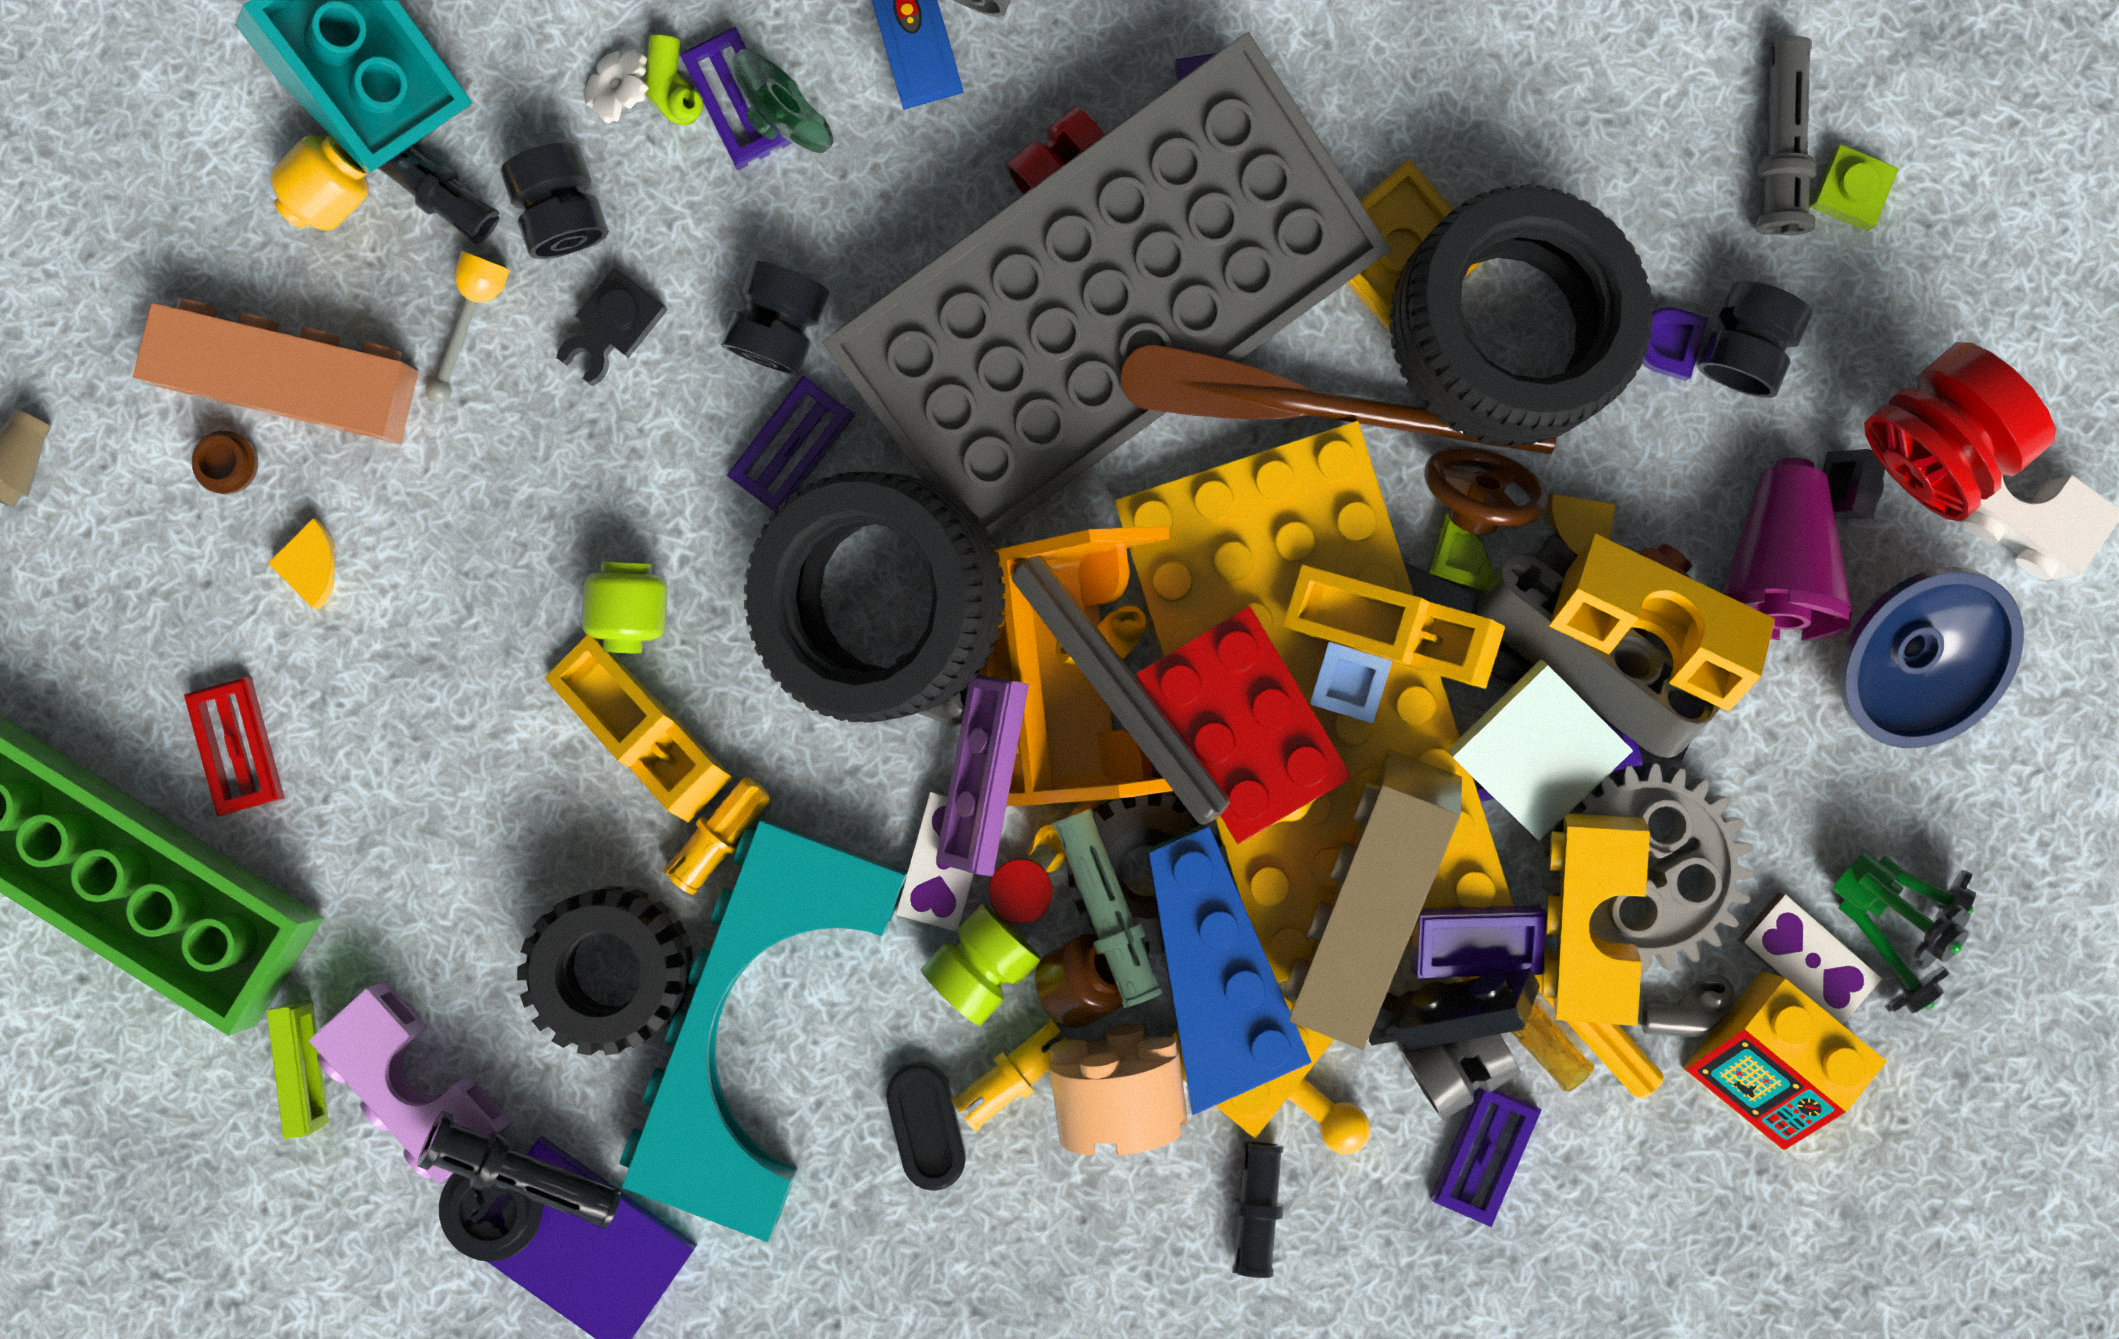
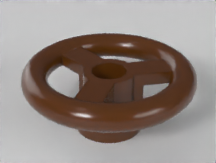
[1424,447,1549,535]

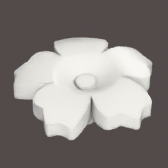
[584,49,649,124]

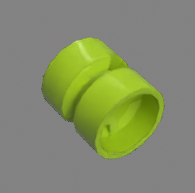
[920,903,1042,1026]

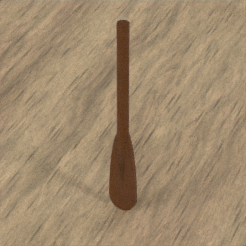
[1120,344,1557,455]

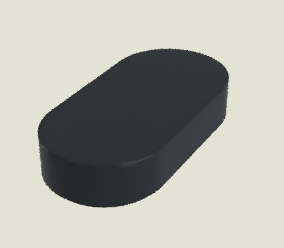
[886,1061,966,1191]

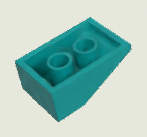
[235,0,473,175]

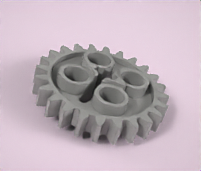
[1540,763,1755,972]

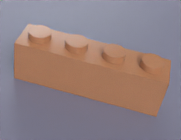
[133,298,419,444]

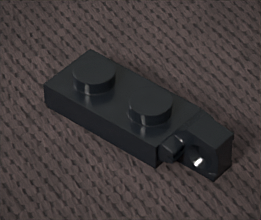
[1368,968,1540,1050]

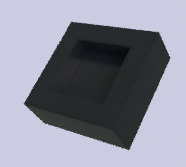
[1823,449,1885,519]

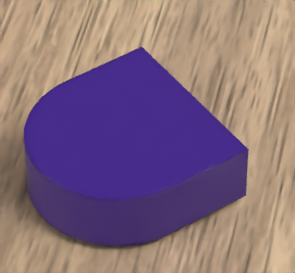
[1642,307,1708,381]

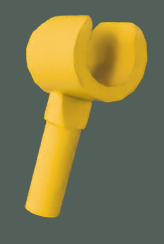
[1027,800,1102,873]

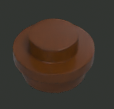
[192,431,258,495]

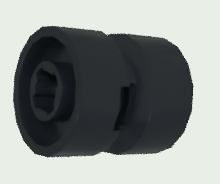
[500,142,609,259]
[721,260,830,376]
[1697,281,1812,398]

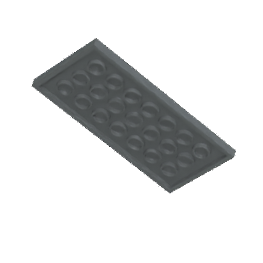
[822,31,1391,539]

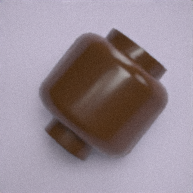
[1034,934,1122,1028]

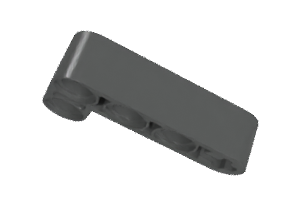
[1476,554,1720,758]

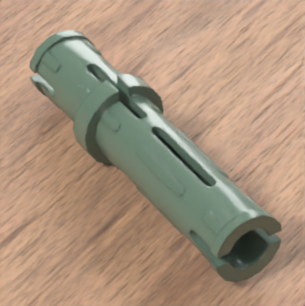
[1052,808,1163,1008]

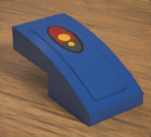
[871,0,964,110]

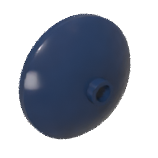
[1839,567,2024,748]

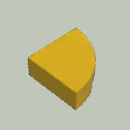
[1547,494,1616,558]
[268,518,335,609]

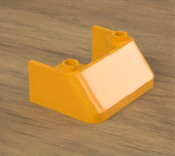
[979,526,1173,806]

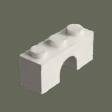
[1963,474,2119,580]

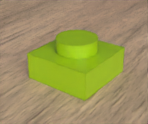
[1810,144,1899,231]

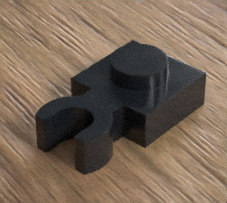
[556,267,668,386]

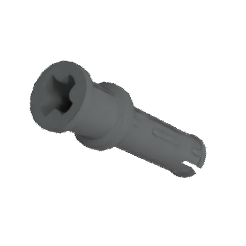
[1756,36,1817,236]

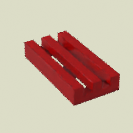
[184,677,285,817]

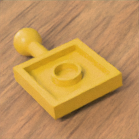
[1169,995,1370,1154]

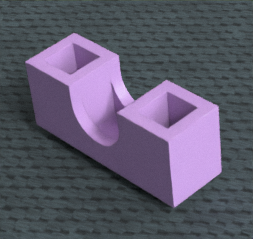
[309,981,512,1185]

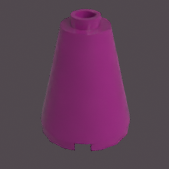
[1721,457,1853,641]

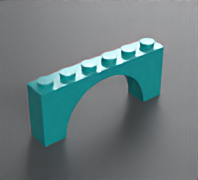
[619,819,908,1242]

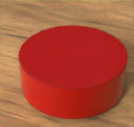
[989,858,1052,924]

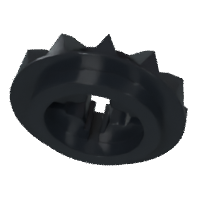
[439,1173,545,1262]

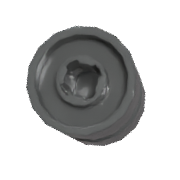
[1398,1034,1521,1121]

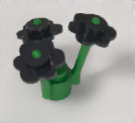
[1832,850,1976,1014]

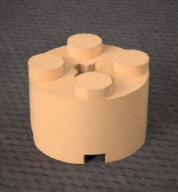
[1049,1024,1188,1156]

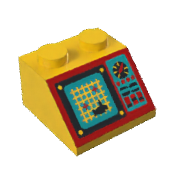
[1683,970,1887,1150]

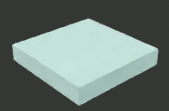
[1447,659,1633,841]

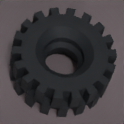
[1068,793,1228,955]

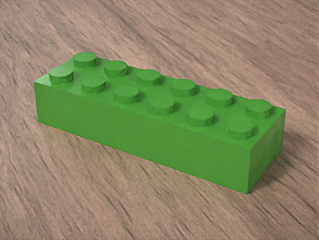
[0,717,325,1036]

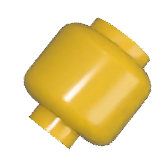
[270,135,369,231]

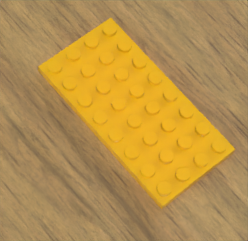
[1114,421,1514,983]

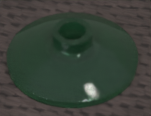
[732,50,833,153]

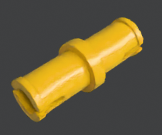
[951,1019,1068,1132]

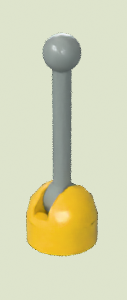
[425,251,510,404]

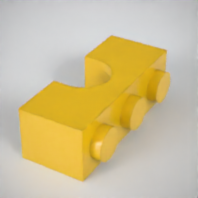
[1549,533,1775,712]
[1542,813,1650,1026]

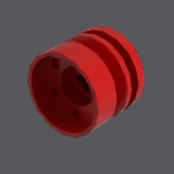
[1864,342,2056,522]

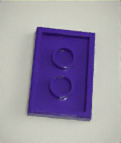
[483,1136,697,1339]

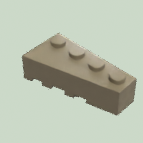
[1283,749,1462,1050]

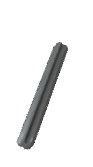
[1012,556,1230,825]

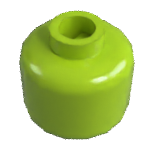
[582,562,668,653]

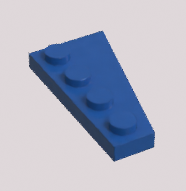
[1147,824,1312,1115]

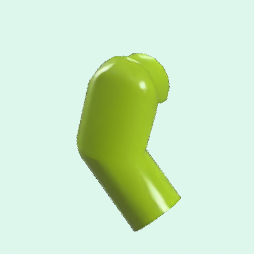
[644,35,704,126]

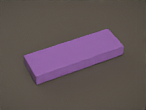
[936,675,1029,876]

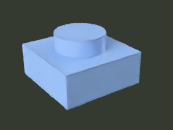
[1310,642,1392,724]

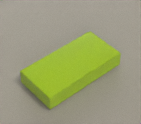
[266,1000,329,1139]

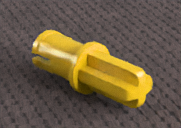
[663,777,770,895]

